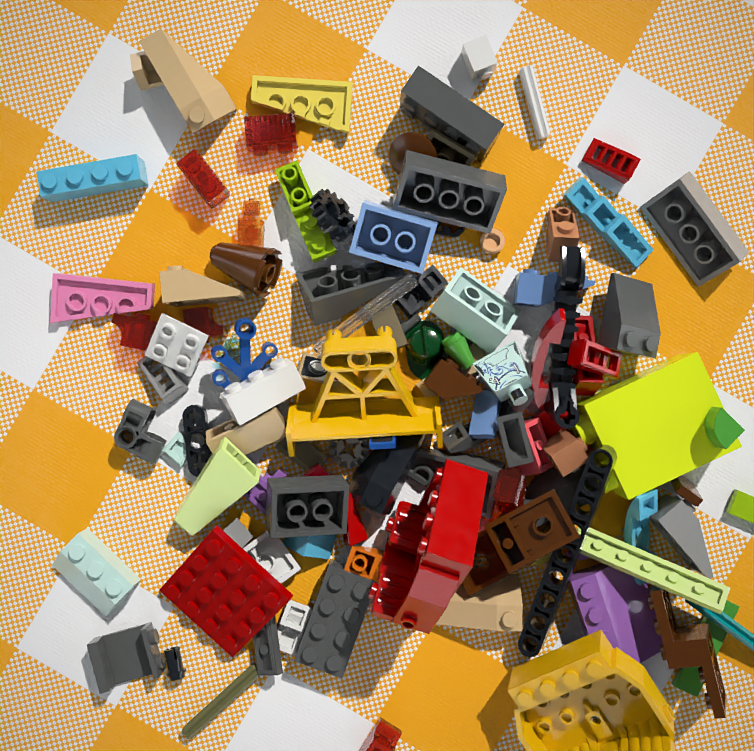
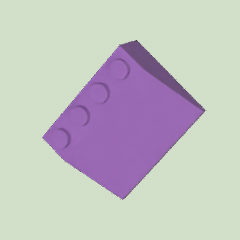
[568,563,663,663]

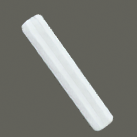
[519,65,550,140]

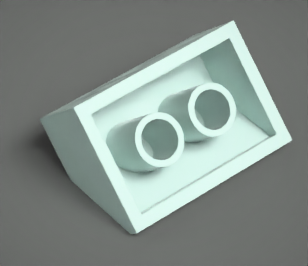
[430,267,521,354]
[52,528,141,616]

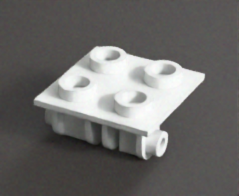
[145,313,209,377]

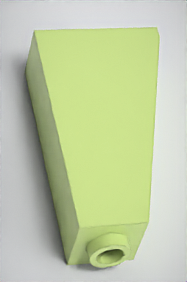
[174,437,261,536]

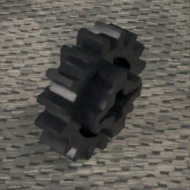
[309,189,357,242]

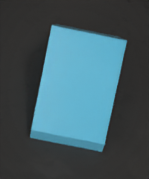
[282,534,337,559]

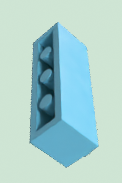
[36,154,149,202]

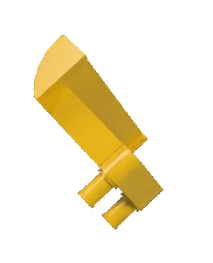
[286,326,443,457]

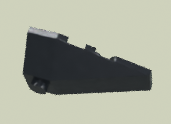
[349,434,426,515]

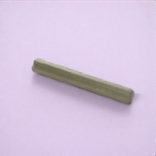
[182,663,260,740]

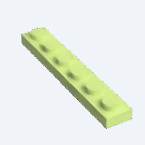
[577,527,730,614]

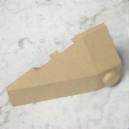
[139,29,237,134]
[436,574,523,632]

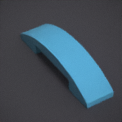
[624,488,658,585]

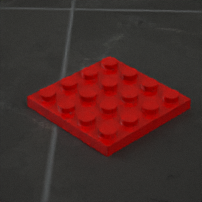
[159,525,293,658]

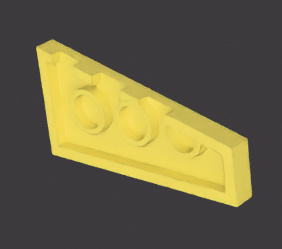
[251,75,353,134]

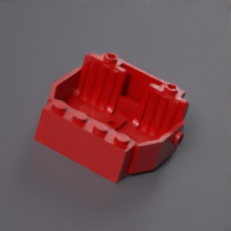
[368,459,488,634]

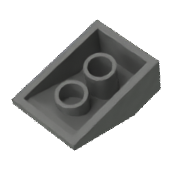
[597,273,661,359]

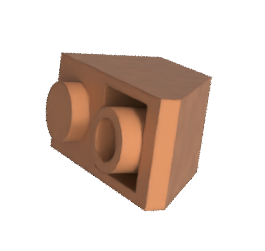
[546,207,580,262]
[543,428,588,477]

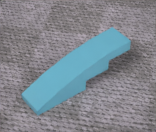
[562,177,654,268]

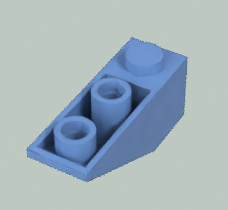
[513,269,595,307]

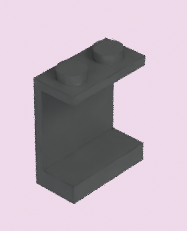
[87,622,166,694]

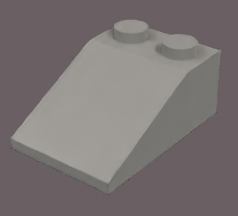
[650,494,713,579]

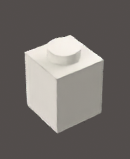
[461,34,498,80]

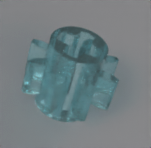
[220,332,252,363]

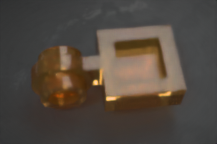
[238,198,265,246]

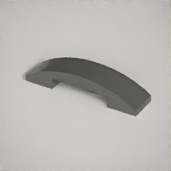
[442,388,535,453]

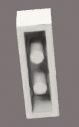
[220,358,306,425]

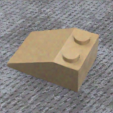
[160,266,248,307]

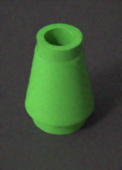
[441,331,475,370]

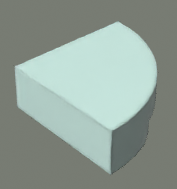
[162,431,187,467]

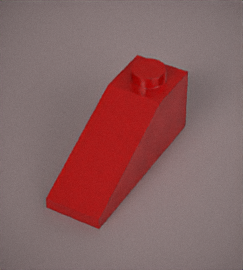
[571,316,604,396]

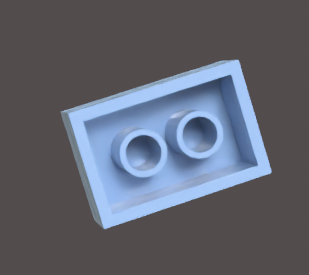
[349,200,438,274]

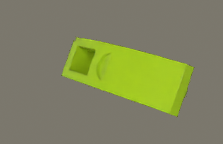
[275,160,337,263]

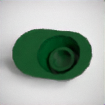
[405,321,447,379]

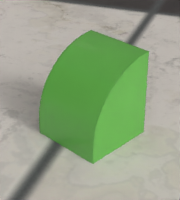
[705,407,745,449]

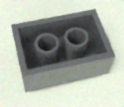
[265,475,349,538]

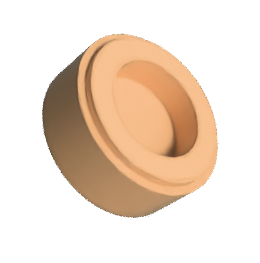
[479,228,505,255]

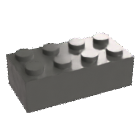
[400,65,504,162]
[392,150,507,234]
[294,559,376,678]

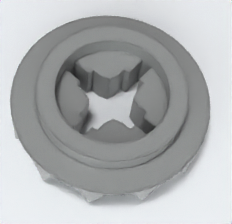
[329,437,369,469]

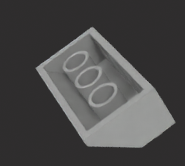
[640,171,749,287]

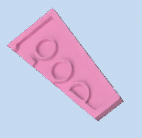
[50,273,155,323]

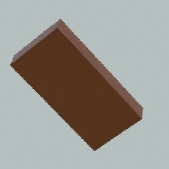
[670,475,703,507]

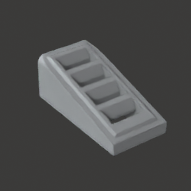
[137,356,189,404]

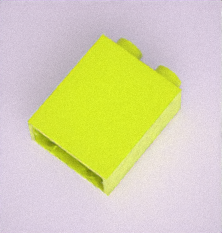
[571,352,742,500]

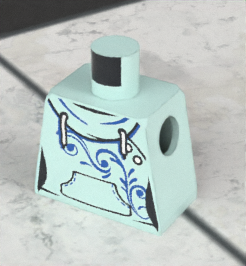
[473,340,532,406]

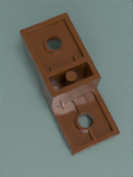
[462,489,580,596]
[647,585,727,719]

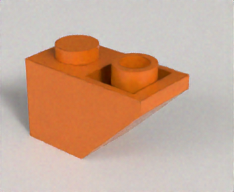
[344,545,384,581]

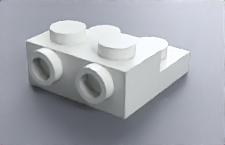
[243,531,301,583]

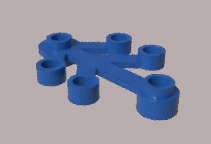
[211,318,278,389]

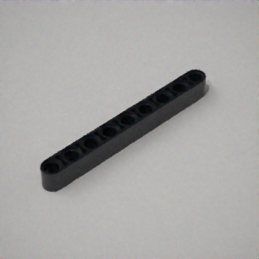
[518,445,617,657]

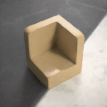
[130,51,164,91]

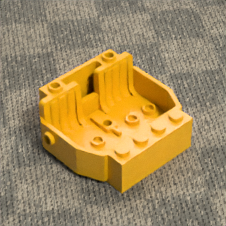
[507,630,675,751]

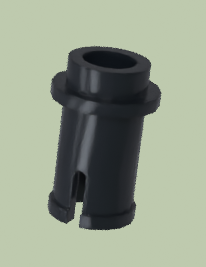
[164,646,187,681]

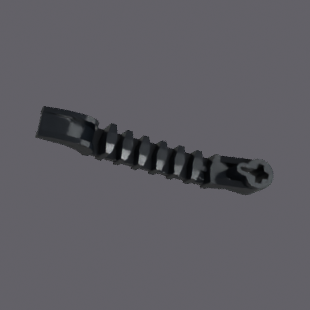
[548,246,586,429]

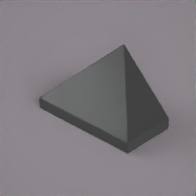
[496,411,534,468]

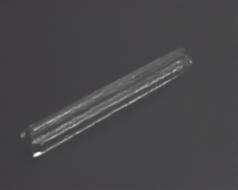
[312,273,418,356]

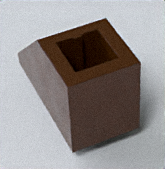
[422,358,483,399]

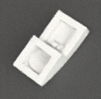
[277,600,312,656]

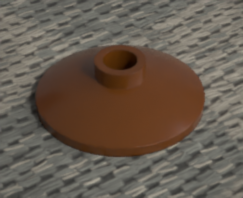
[389,132,438,175]

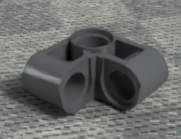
[114,399,167,464]

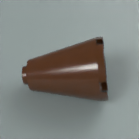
[209,242,283,298]

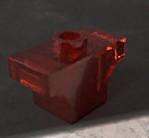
[182,306,228,344]
[111,313,158,351]
[359,717,402,751]

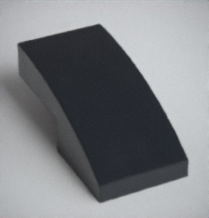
[392,265,449,318]

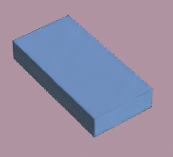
[468,389,501,439]

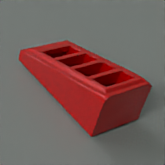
[581,138,641,184]
[567,339,622,378]
[343,492,368,546]

